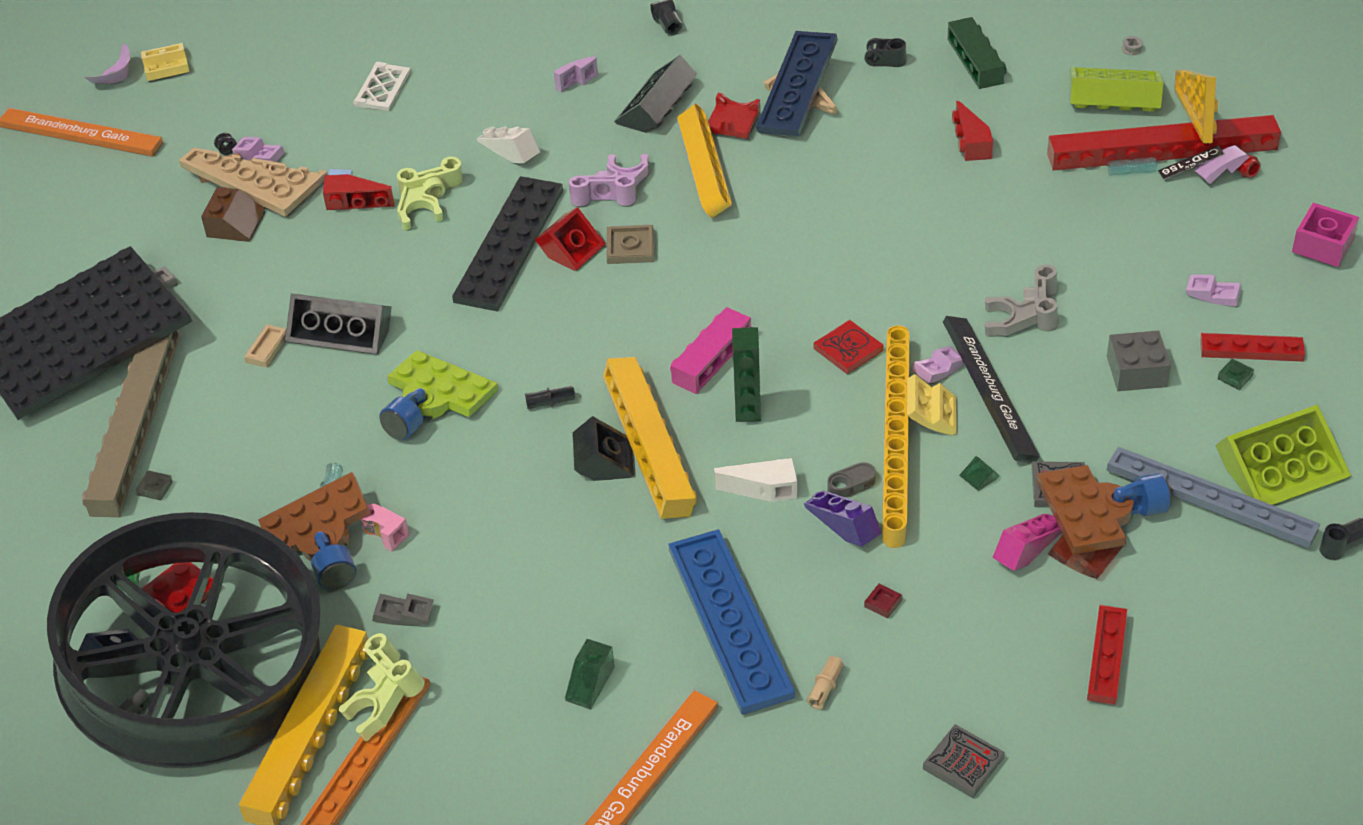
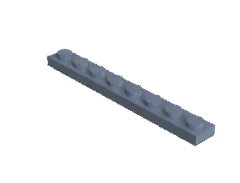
[1107,447,1320,549]

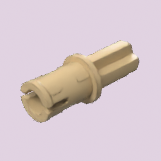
[806,656,843,710]

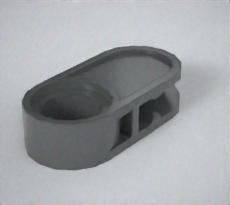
[827,462,876,497]

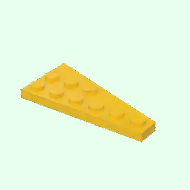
[1174,69,1218,143]

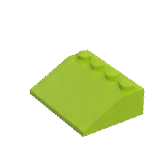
[1070,67,1163,112]
[1215,404,1351,505]

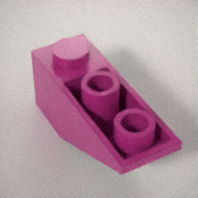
[992,514,1062,571]

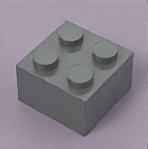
[1107,330,1171,392]

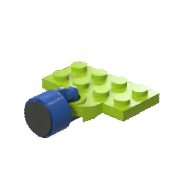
[379,350,498,440]

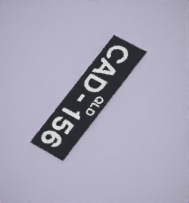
[1158,146,1224,179]

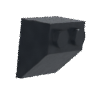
[572,416,634,481]

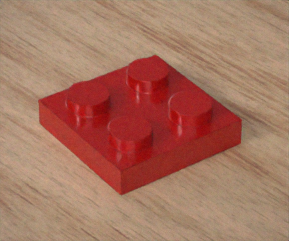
[142,562,213,613]

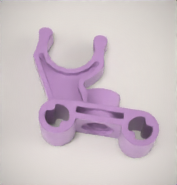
[569,154,649,206]

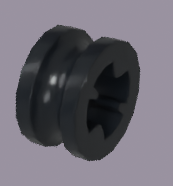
[214,132,237,155]

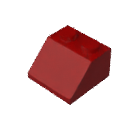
[535,207,606,271]

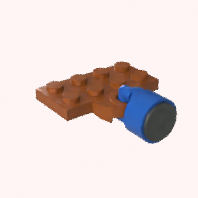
[1036,465,1171,554]
[258,472,371,590]

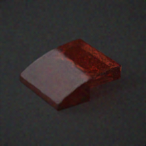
[1048,535,1126,579]

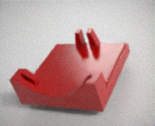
[708,92,761,139]

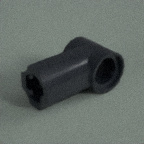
[650,0,682,36]
[1319,518,1363,560]

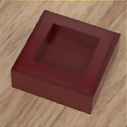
[864,583,902,619]

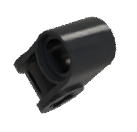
[864,38,906,67]

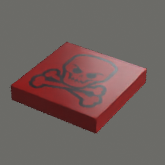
[813,319,884,374]

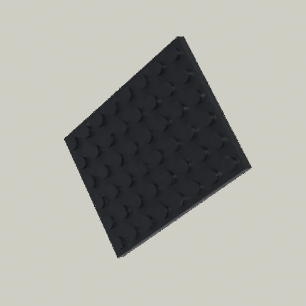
[0,246,193,420]

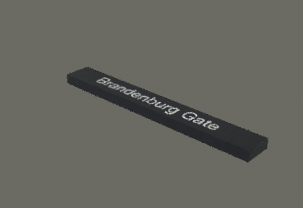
[943,316,1040,462]

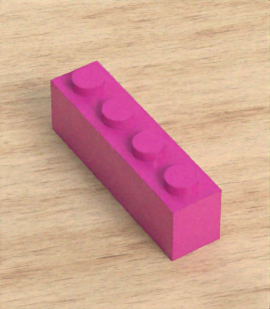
[670,307,751,394]

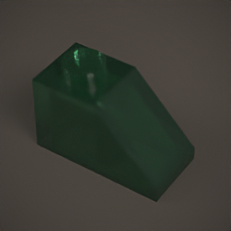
[565,639,615,710]

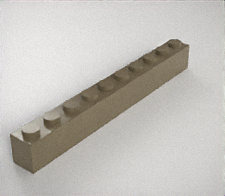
[82,330,181,518]

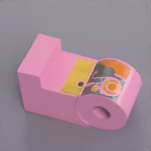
[360,504,409,551]

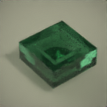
[1217,358,1254,391]

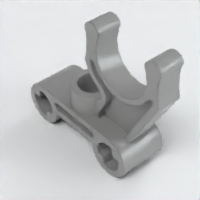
[984,264,1058,337]

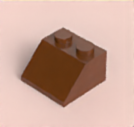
[201,187,265,242]

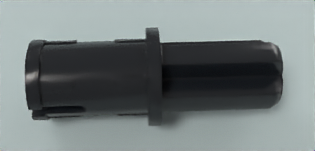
[525,386,576,409]

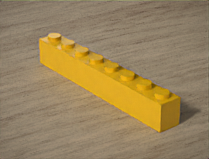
[603,357,697,519]
[239,624,370,825]

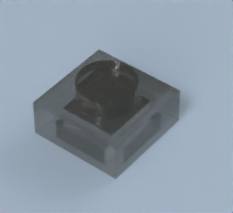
[136,470,173,501]

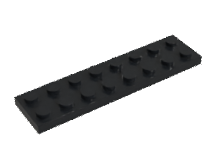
[452,176,563,312]

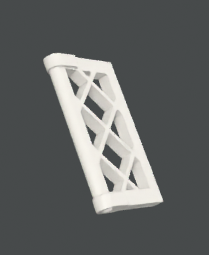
[353,62,411,111]

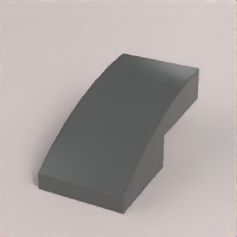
[372,593,434,626]

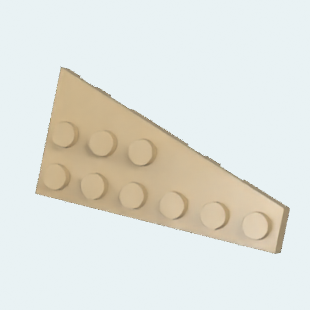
[179,148,328,217]

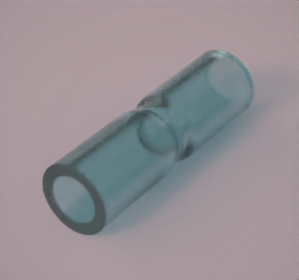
[1108,157,1157,175]

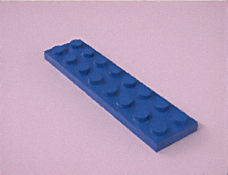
[668,529,795,715]

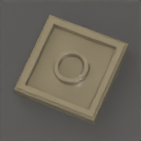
[606,225,654,264]

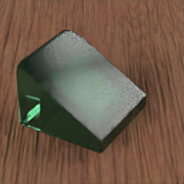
[959,456,999,491]

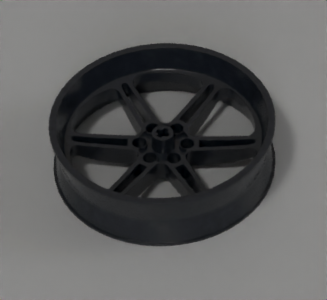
[47,512,321,768]

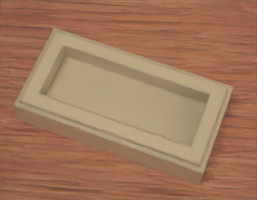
[244,324,286,368]

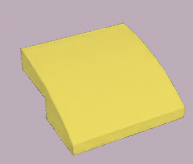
[141,43,190,81]
[907,374,956,436]

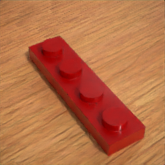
[1200,333,1305,362]
[1087,605,1128,705]

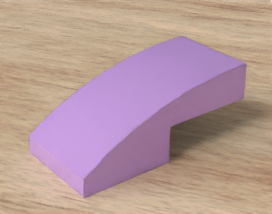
[554,56,598,92]
[232,137,285,162]
[1194,145,1249,184]
[1186,274,1241,306]
[912,346,964,383]

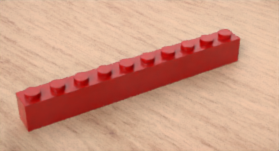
[1047,115,1281,171]

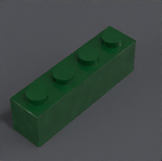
[947,17,1007,89]
[732,327,761,422]

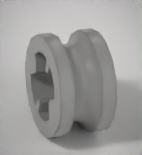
[1122,36,1143,55]

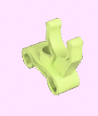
[397,157,463,230]
[339,633,424,741]

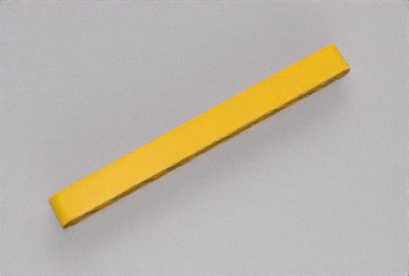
[882,325,909,548]

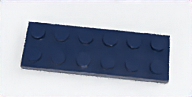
[756,31,838,136]

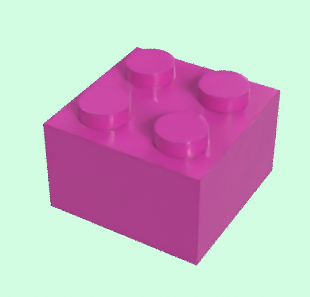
[1292,202,1359,267]

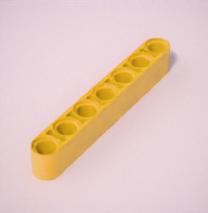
[677,103,732,218]

